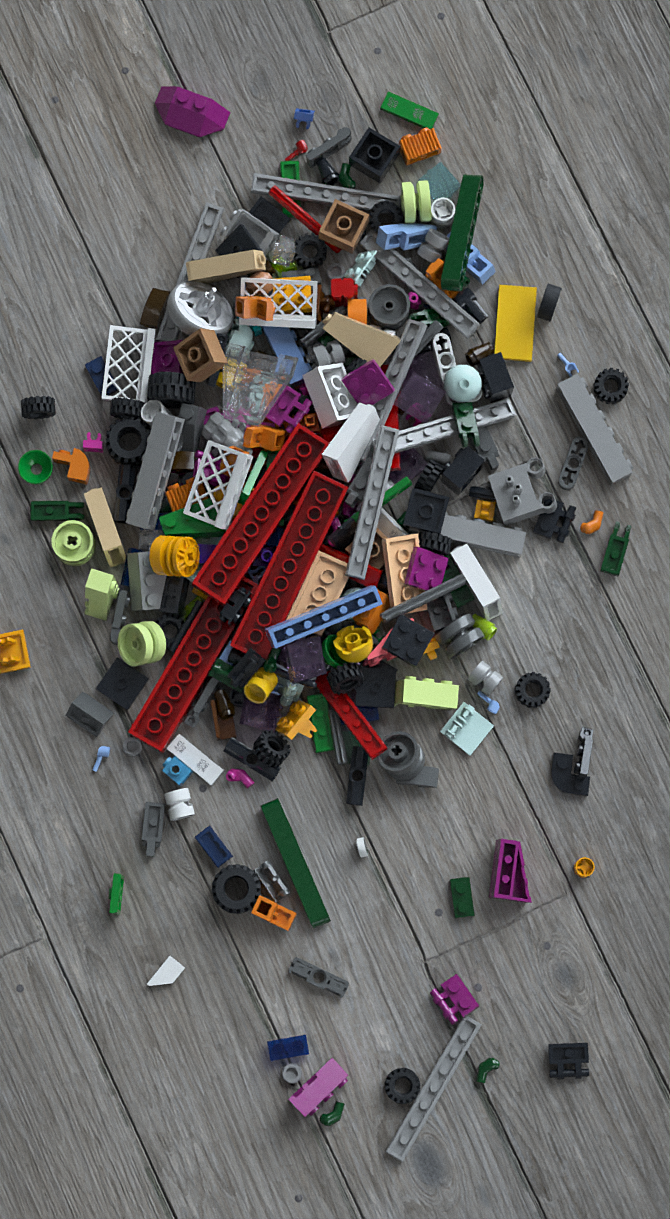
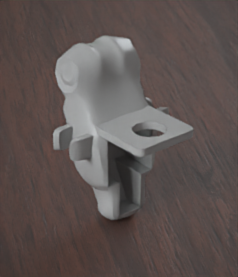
[202,412,253,457]

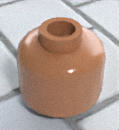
[246,271,273,297]

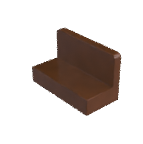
[211,700,237,741]

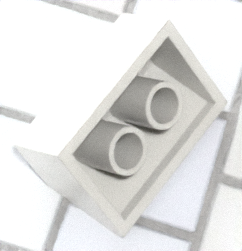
[302,363,358,429]

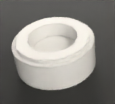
[356,837,368,858]

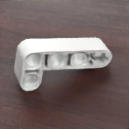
[431,333,482,405]

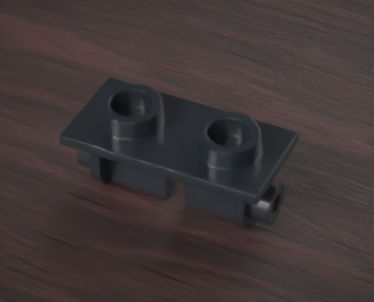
[219,586,252,627]
[227,648,266,688]

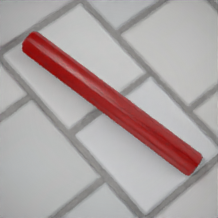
[268,185,342,253]

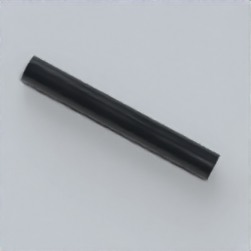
[168,600,204,653]

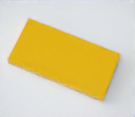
[494,285,537,362]

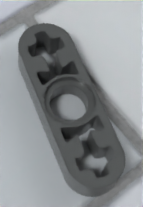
[558,437,589,490]

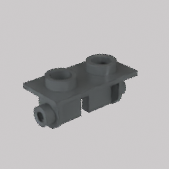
[254,861,290,903]

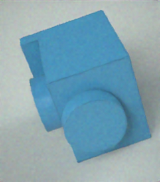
[162,756,193,787]

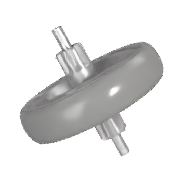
[167,281,234,336]

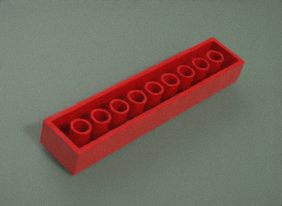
[192,423,330,606]
[230,471,349,659]
[128,577,258,754]

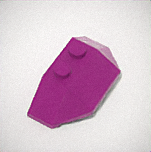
[155,86,231,138]

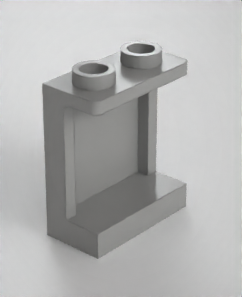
[219,209,280,257]

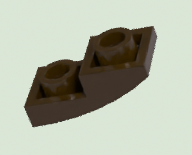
[140,288,170,329]
[170,451,196,474]

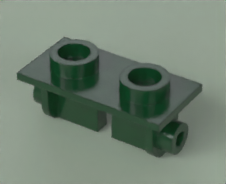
[208,658,250,693]

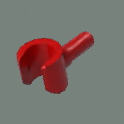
[285,140,308,161]

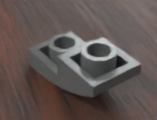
[396,766,439,788]

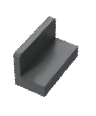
[65,692,114,737]

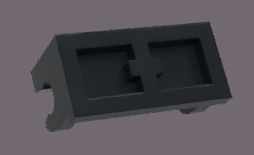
[159,576,190,617]

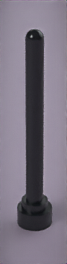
[228,648,317,689]

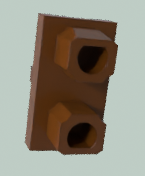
[304,285,335,324]

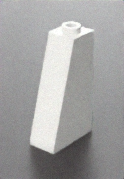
[322,403,380,483]
[450,544,503,621]

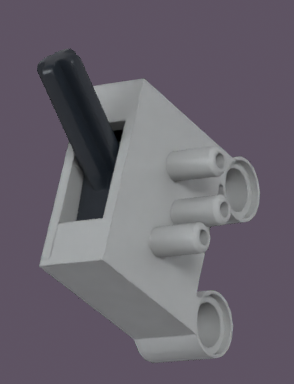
[469,457,557,526]

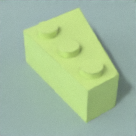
[85,568,120,621]
[394,676,459,710]

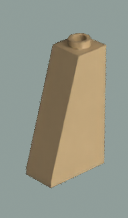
[186,250,266,284]
[323,312,401,367]
[84,487,128,568]

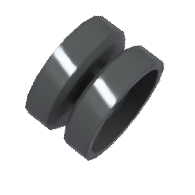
[368,284,410,330]
[435,613,485,659]
[377,731,425,781]

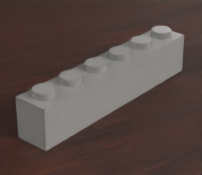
[556,374,633,486]
[126,412,185,530]
[409,512,526,558]

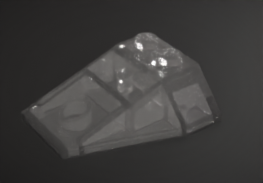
[223,343,298,427]

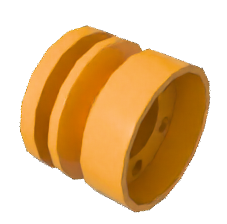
[149,535,200,577]

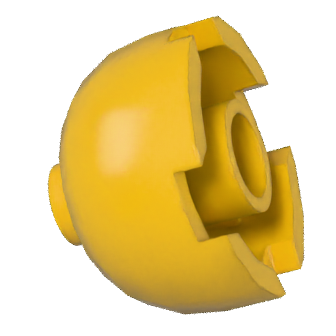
[333,625,373,663]

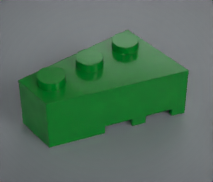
[159,498,226,539]

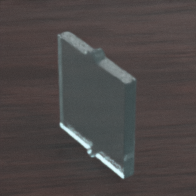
[417,162,461,201]

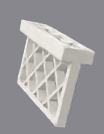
[239,278,318,329]
[101,325,156,403]
[183,440,253,529]

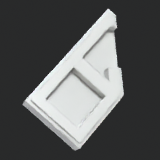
[147,956,185,986]

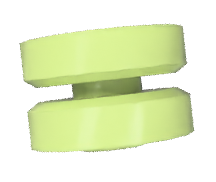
[400,180,431,224]
[51,520,96,566]
[118,621,166,666]

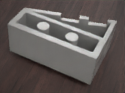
[127,552,166,611]

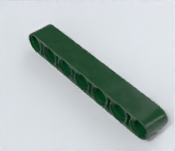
[441,174,484,291]
[260,798,331,929]

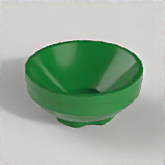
[18,450,53,485]
[321,635,349,668]

